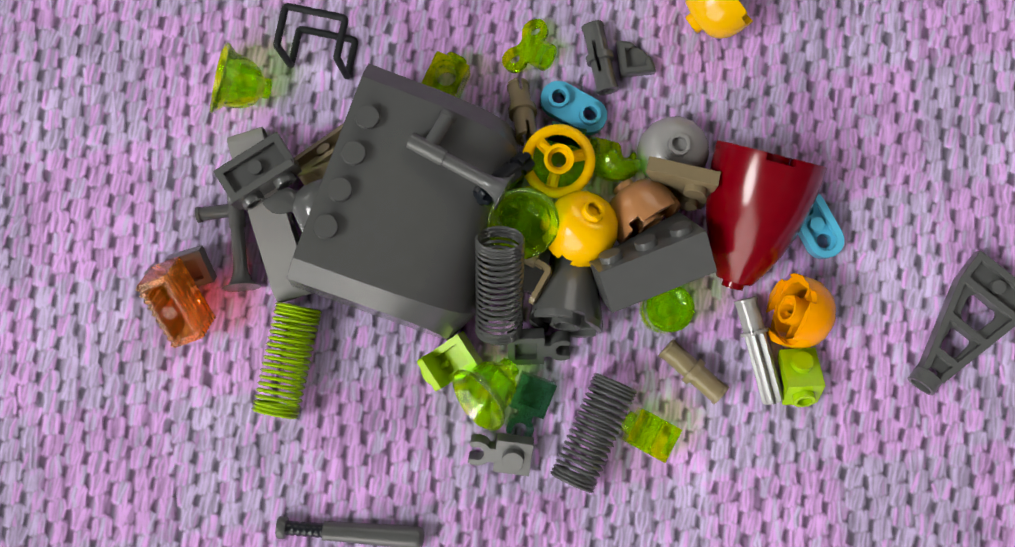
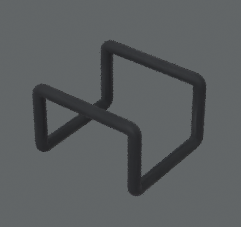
[273,3,358,79]

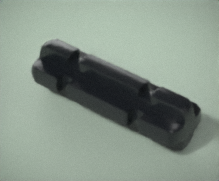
[473,152,535,206]

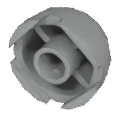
[637,116,709,179]

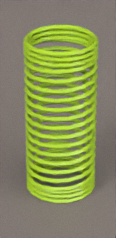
[251,302,322,419]

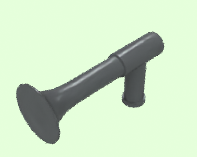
[406,109,515,210]
[195,194,261,292]

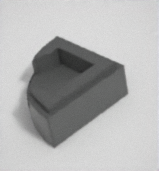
[616,41,656,78]

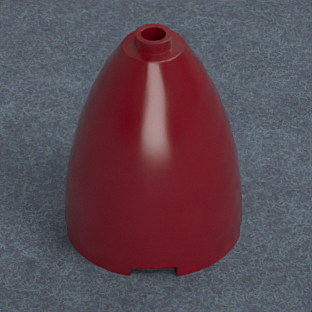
[706,140,827,291]

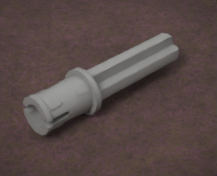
[734,296,783,405]

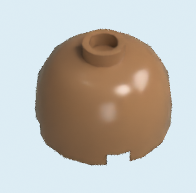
[609,178,682,244]

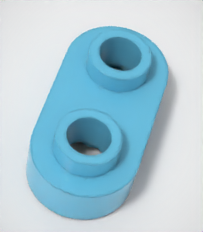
[540,81,607,135]
[798,194,844,259]

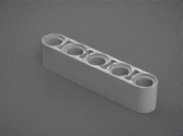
[227,127,311,303]

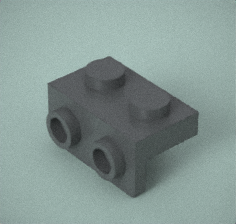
[213,132,302,210]

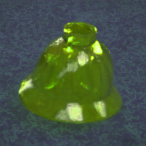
[209,42,272,113]
[487,186,560,259]
[453,358,519,431]

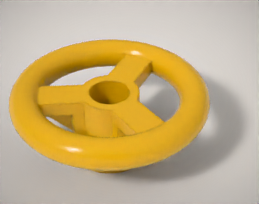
[522,124,596,198]

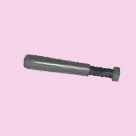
[275,516,424,547]

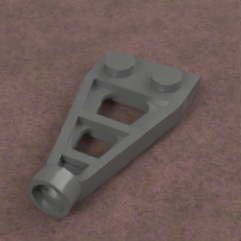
[907,250,1015,395]

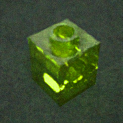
[421,51,471,98]
[620,407,682,463]

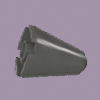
[529,255,603,338]

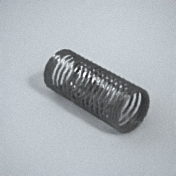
[475,226,525,346]
[550,373,637,493]

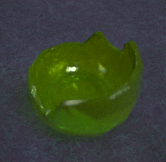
[589,137,642,183]

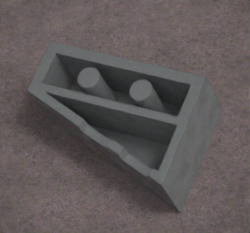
[589,212,717,313]

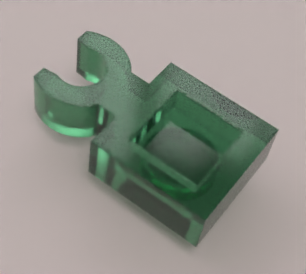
[505,370,557,437]

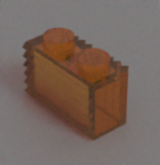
[135,257,216,348]

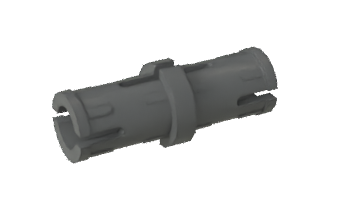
[581,20,619,96]

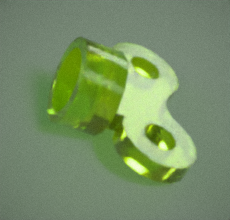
[502,19,557,73]

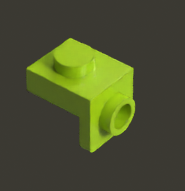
[417,331,483,391]
[777,348,826,407]

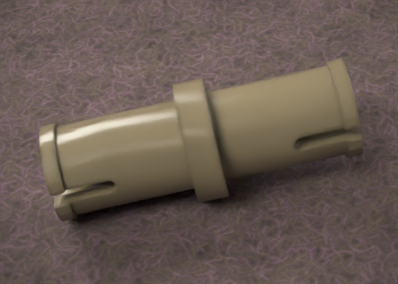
[507,78,537,146]
[658,338,729,404]

